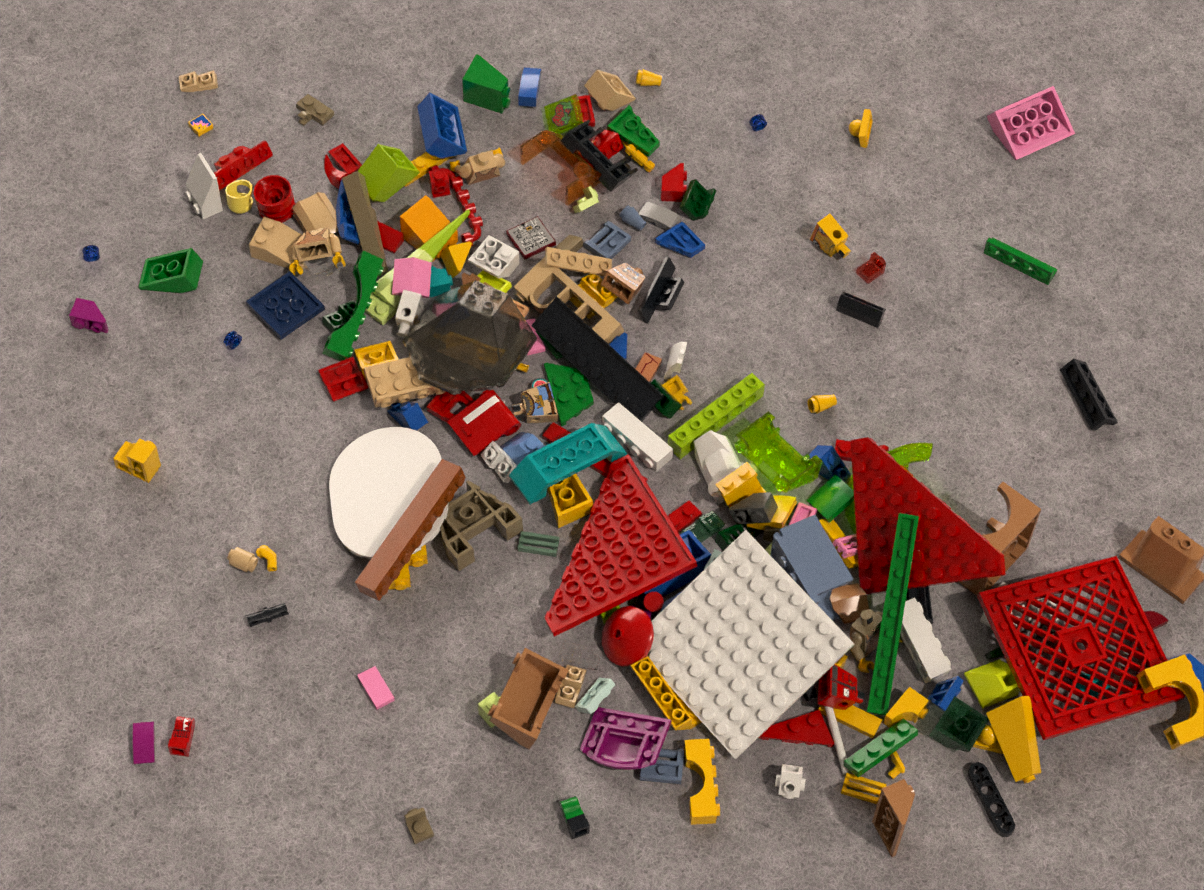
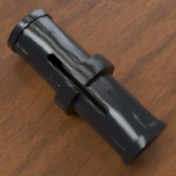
[246,603,289,627]

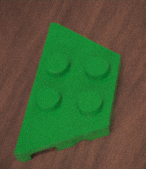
[544,363,594,426]

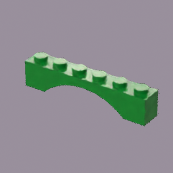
[322,250,384,361]

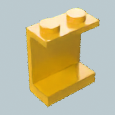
[715,462,766,509]

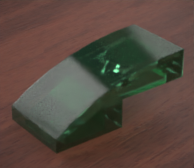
[681,510,725,543]

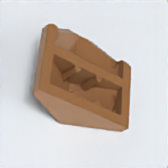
[829,583,869,624]

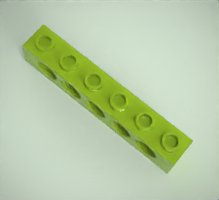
[668,373,765,459]

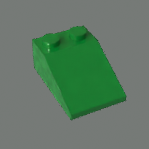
[138,248,203,293]

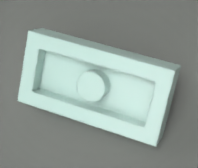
[575,677,615,714]

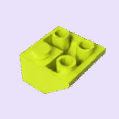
[964,659,1020,709]

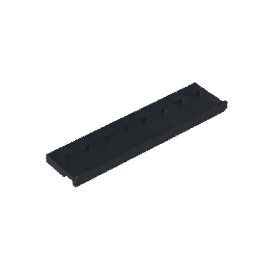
[531,296,664,422]

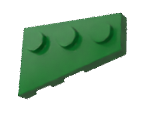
[607,105,660,157]

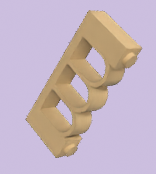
[514,257,624,344]

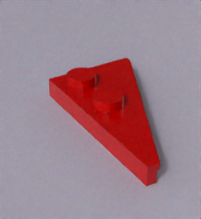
[759,710,834,747]

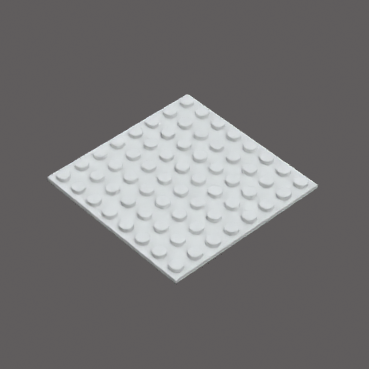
[646,530,855,759]

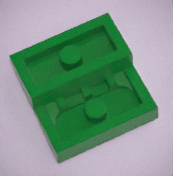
[807,475,854,523]

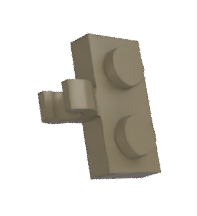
[296,94,334,126]

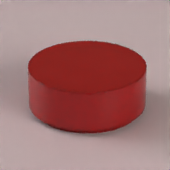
[643,592,664,612]

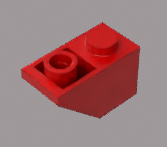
[661,163,687,202]

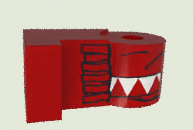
[168,716,195,757]

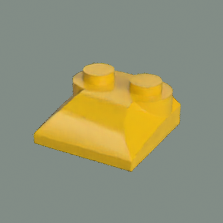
[354,341,399,379]

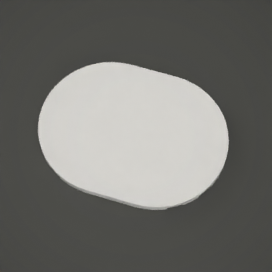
[329,427,449,559]

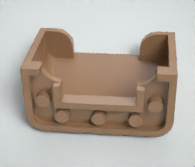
[488,648,569,749]

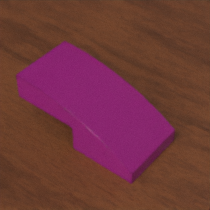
[133,721,155,764]

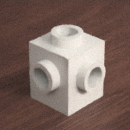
[775,764,806,799]

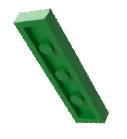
[844,719,918,777]

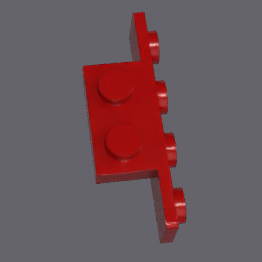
[214,140,273,191]

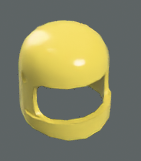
[226,180,253,214]

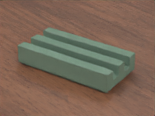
[518,531,560,557]

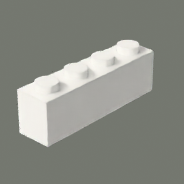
[602,402,673,472]
[900,598,951,684]

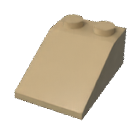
[249,217,307,271]

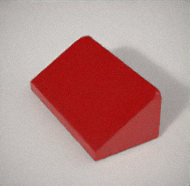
[377,221,404,254]

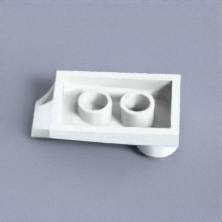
[693,430,742,504]

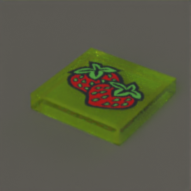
[544,94,583,137]

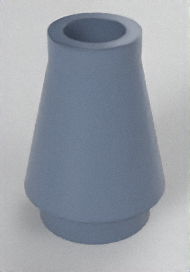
[619,205,646,231]

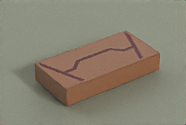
[636,352,662,382]

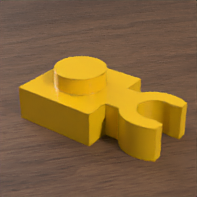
[662,375,692,410]

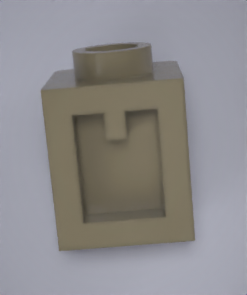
[404,808,434,844]

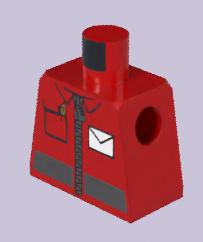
[818,664,865,710]

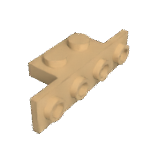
[545,247,612,276]

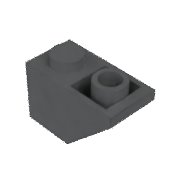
[729,492,778,524]

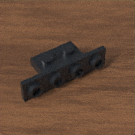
[638,257,684,324]

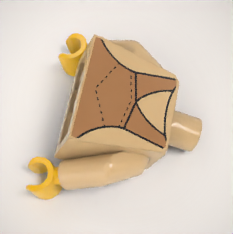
[449,147,505,185]
[289,228,346,275]

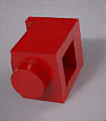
[429,169,451,198]

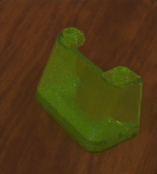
[734,411,822,493]

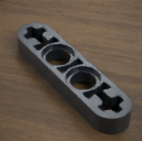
[968,762,1015,837]

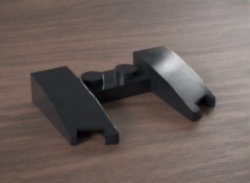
[561,120,638,192]

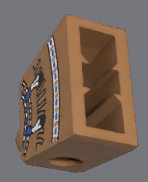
[601,263,645,304]

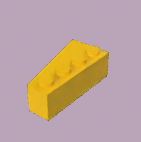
[547,474,593,528]

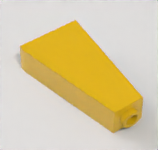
[986,696,1041,784]

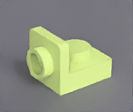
[572,186,599,213]

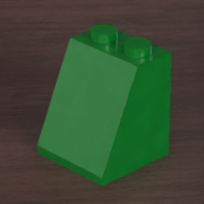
[462,54,510,114]

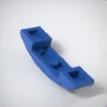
[336,180,360,244]

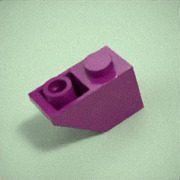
[69,298,108,333]

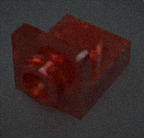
[856,252,886,284]

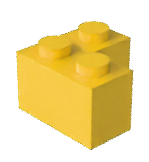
[113,438,161,483]

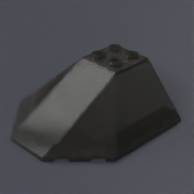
[403,280,537,395]

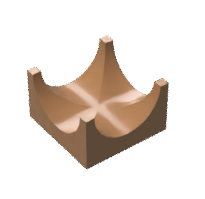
[959,482,1041,595]

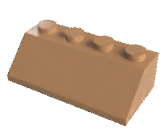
[872,779,915,857]

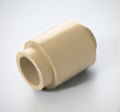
[227,547,258,573]

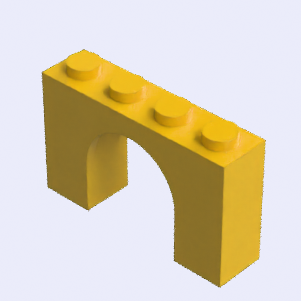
[1136,654,1204,750]

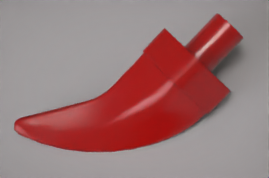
[324,155,348,189]

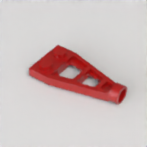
[426,389,499,441]

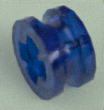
[749,114,767,132]
[82,245,100,262]
[223,330,242,349]

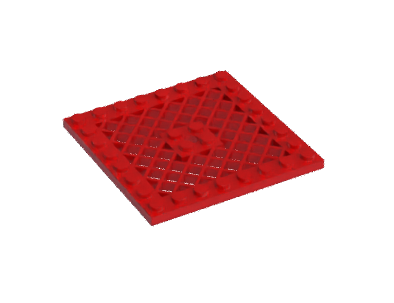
[977,556,1185,740]

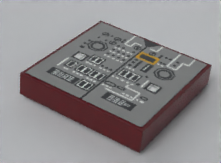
[506,216,556,260]

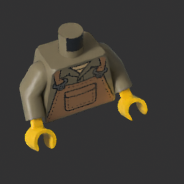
[850,609,902,673]

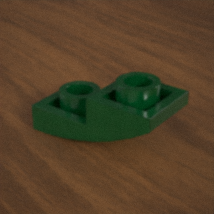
[322,300,365,332]

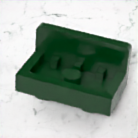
[679,179,716,221]

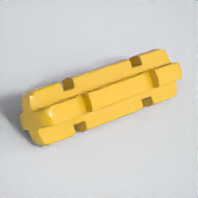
[625,144,655,172]

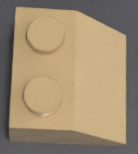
[584,70,636,111]

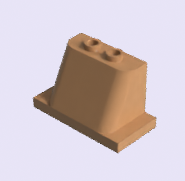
[1118,516,1204,604]

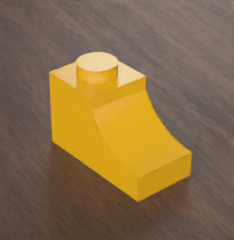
[884,687,929,728]

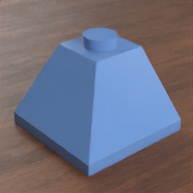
[500,432,545,465]

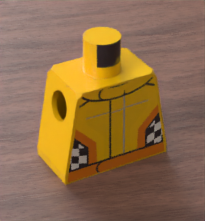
[810,213,851,258]

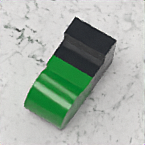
[560,796,590,839]

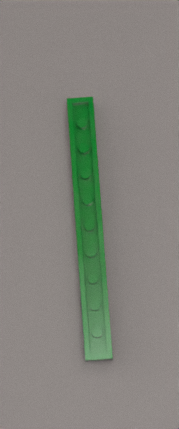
[867,513,919,716]

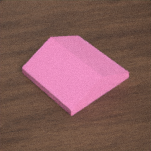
[392,257,432,298]

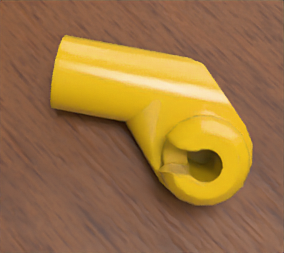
[256,545,277,572]

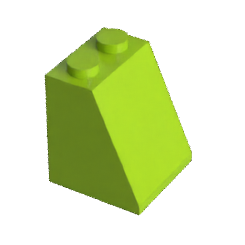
[358,144,420,202]

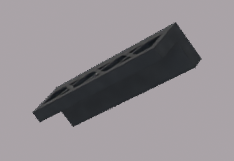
[1060,359,1118,431]

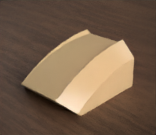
[293,192,338,233]

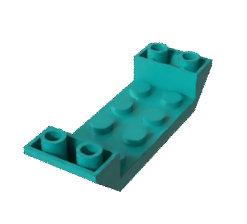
[509,423,627,505]

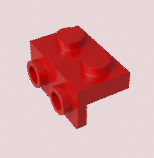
[591,130,623,159]

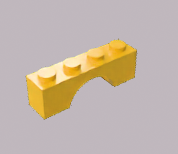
[684,739,720,825]

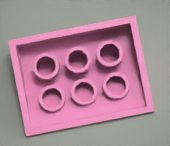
[987,86,1075,160]

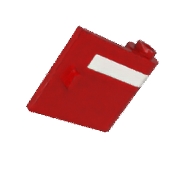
[447,390,521,456]

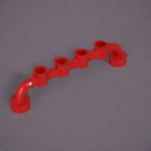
[429,165,483,246]

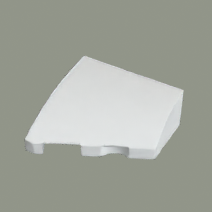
[664,342,687,381]

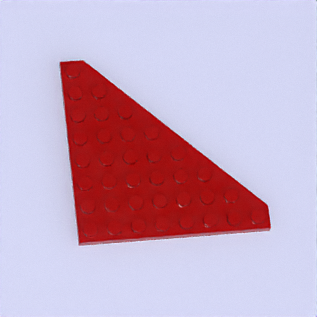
[850,437,1006,595]
[544,454,697,637]

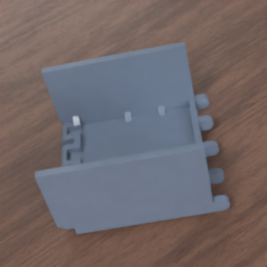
[770,515,853,621]

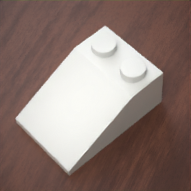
[185,153,223,219]

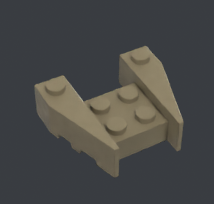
[439,480,523,571]

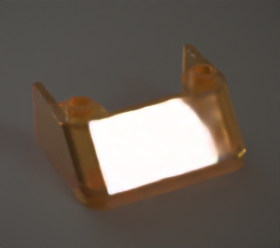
[520,130,602,206]

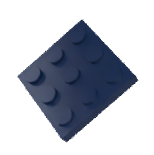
[246,271,325,340]

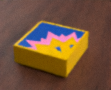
[188,114,213,137]

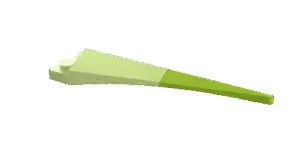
[365,209,470,326]

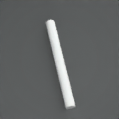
[824,706,851,775]

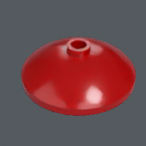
[602,606,654,667]

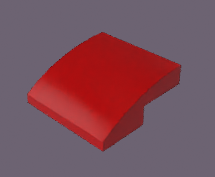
[318,357,368,402]

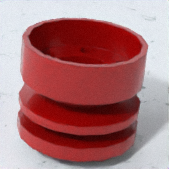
[253,175,296,223]

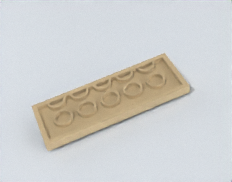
[364,343,486,408]

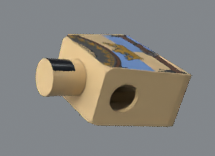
[512,382,558,423]

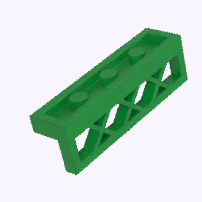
[984,237,1057,285]

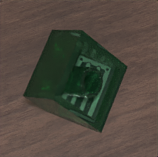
[929,696,989,752]

